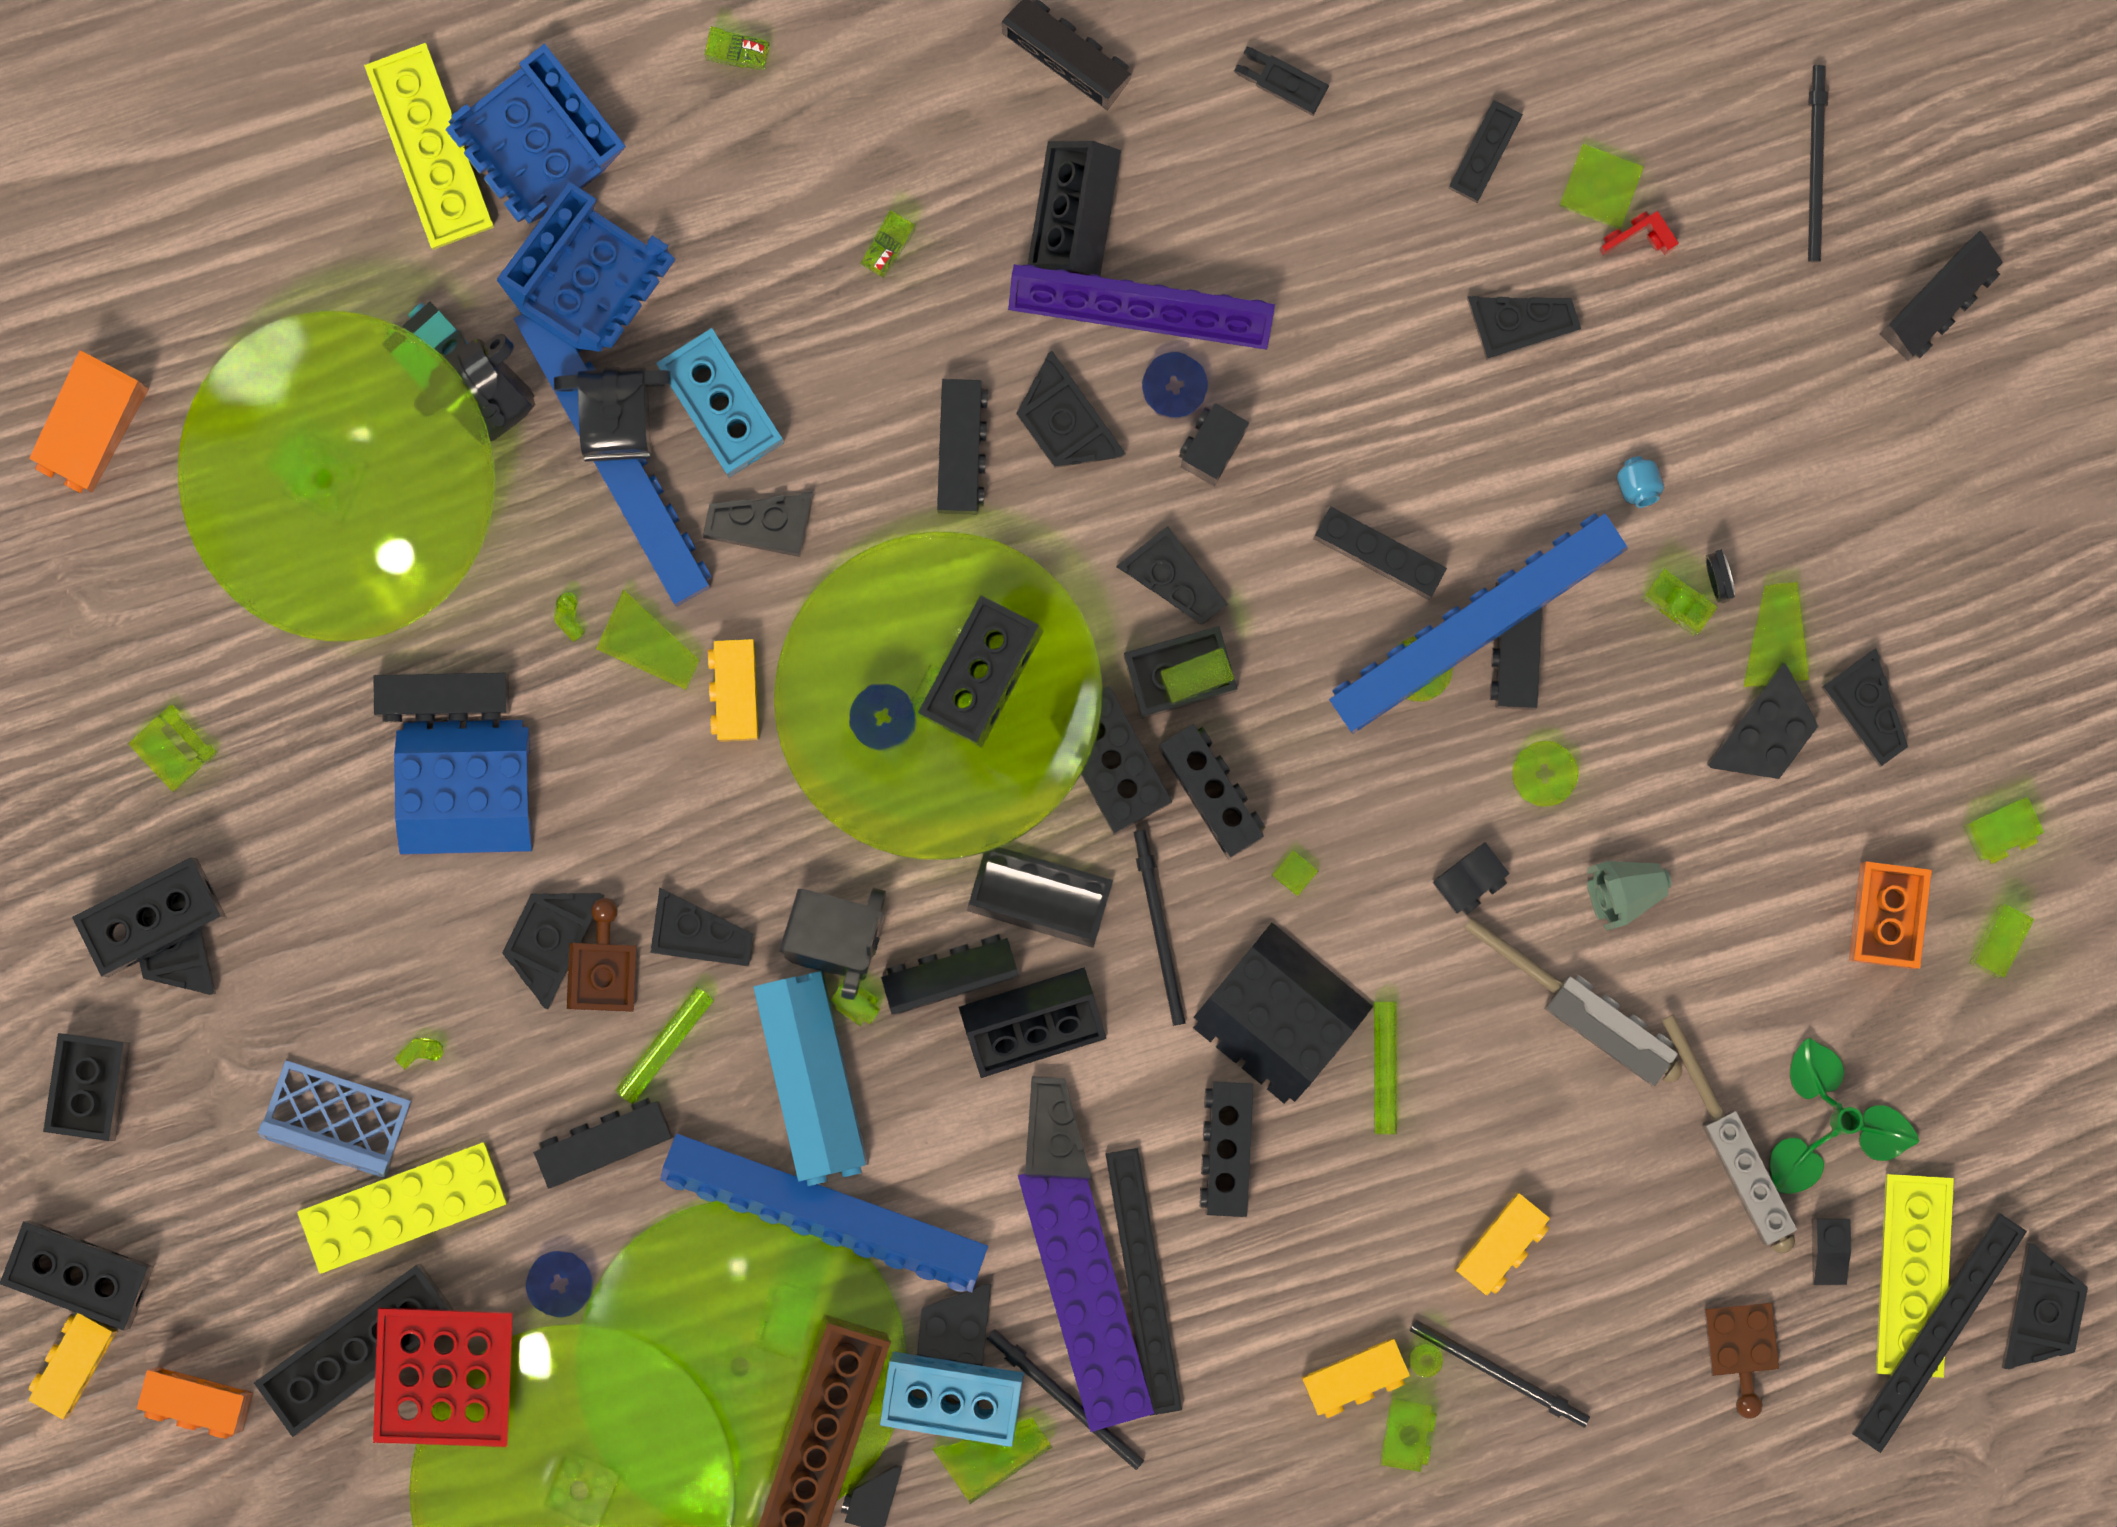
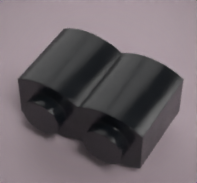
[1432,842,1510,915]

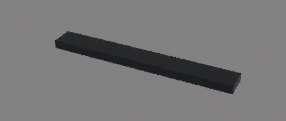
[1105,1148,1182,1416]
[1852,1213,2027,1453]

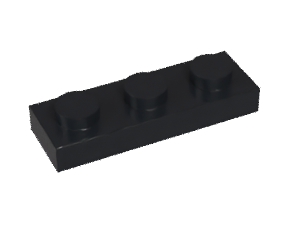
[1448,100,1523,203]

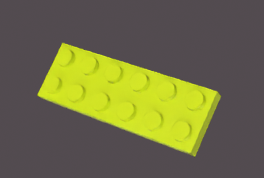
[364,43,494,250]
[297,1142,508,1274]
[1876,1174,1954,1378]

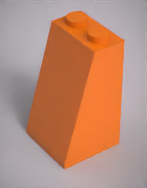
[29,350,149,494]

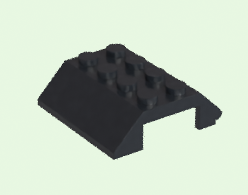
[1193,922,1374,1104]

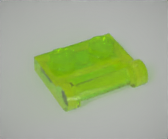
[128,704,218,793]

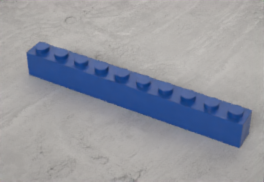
[513,313,712,607]
[1329,513,1628,734]
[660,1133,988,1292]

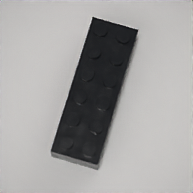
[254,1263,454,1437]

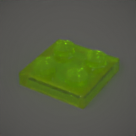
[1559,144,1644,229]

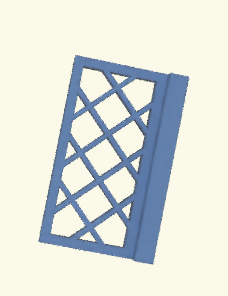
[258,1060,411,1179]

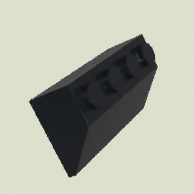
[1002,0,1131,111]
[1028,141,1121,276]
[1880,231,2003,361]
[881,934,1020,1016]
[958,967,1107,1078]

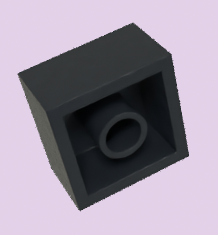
[1178,403,1249,487]

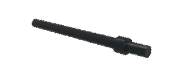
[1808,65,1828,262]
[1133,829,1186,1026]
[1409,1319,1590,1428]
[986,1329,1144,1470]

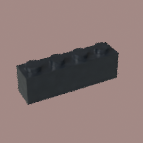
[937,379,988,515]
[1313,506,1447,600]
[1490,582,1542,710]
[373,672,509,723]
[533,1098,673,1189]

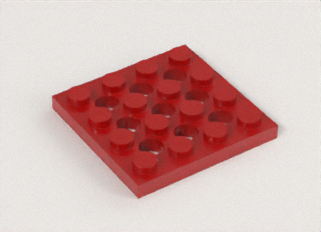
[373,1307,513,1447]

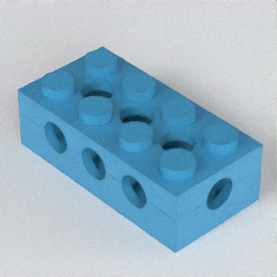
[656,328,784,478]
[880,1352,1024,1447]

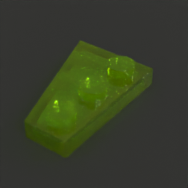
[1743,582,1809,688]
[596,589,700,691]
[932,1418,1052,1504]

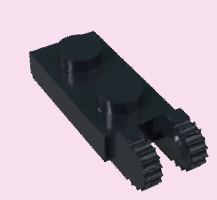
[1234,46,1329,116]

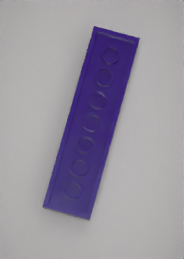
[1008,264,1275,350]
[1018,1174,1154,1432]

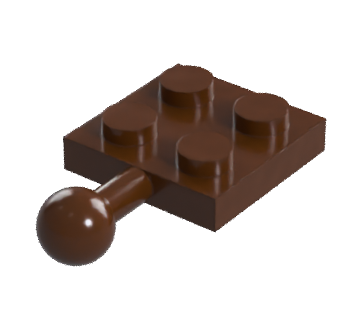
[566,898,636,1012]
[1704,1303,1779,1419]

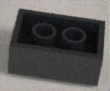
[1123,626,1238,719]
[43,1033,130,1141]

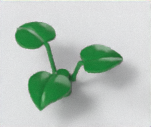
[1769,1038,1920,1194]

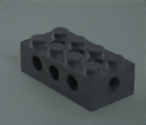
[918,595,1044,748]
[1051,686,1172,835]
[1158,724,1266,860]
[72,857,227,978]
[1199,1081,1254,1217]
[0,1220,154,1330]

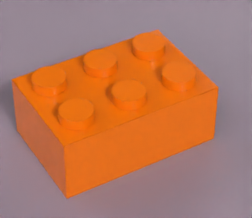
[1849,861,1932,969]
[137,1367,254,1439]

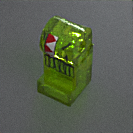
[704,26,770,70]
[861,210,916,278]

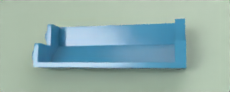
[753,971,868,1186]

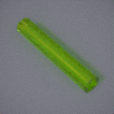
[614,986,714,1104]
[1374,1002,1397,1134]

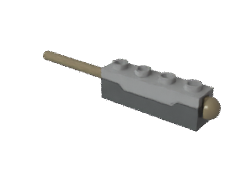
[1464,917,1683,1086]
[1662,1014,1797,1253]

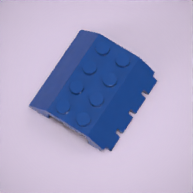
[445,43,626,224]
[497,181,675,352]
[394,720,532,855]

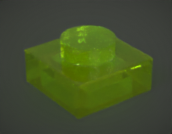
[1272,850,1318,897]

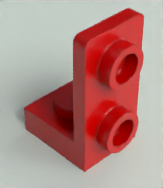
[1600,211,1679,255]

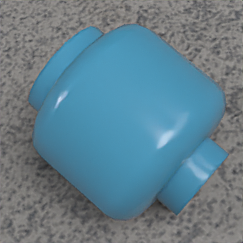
[1617,456,1665,508]

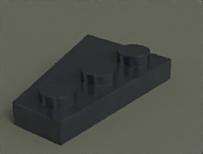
[1467,296,1581,360]
[1822,648,1908,767]
[650,887,754,967]

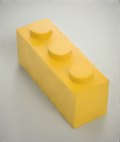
[708,639,759,742]
[1454,1193,1550,1296]
[28,1313,118,1420]
[1301,1338,1410,1418]

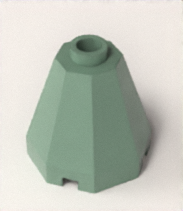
[1587,861,1672,931]

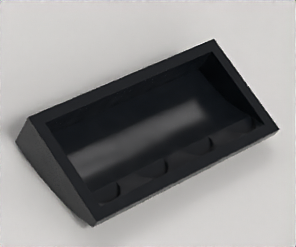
[967,843,1113,948]

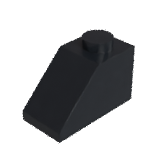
[1812,1218,1851,1285]
[841,1465,902,1527]

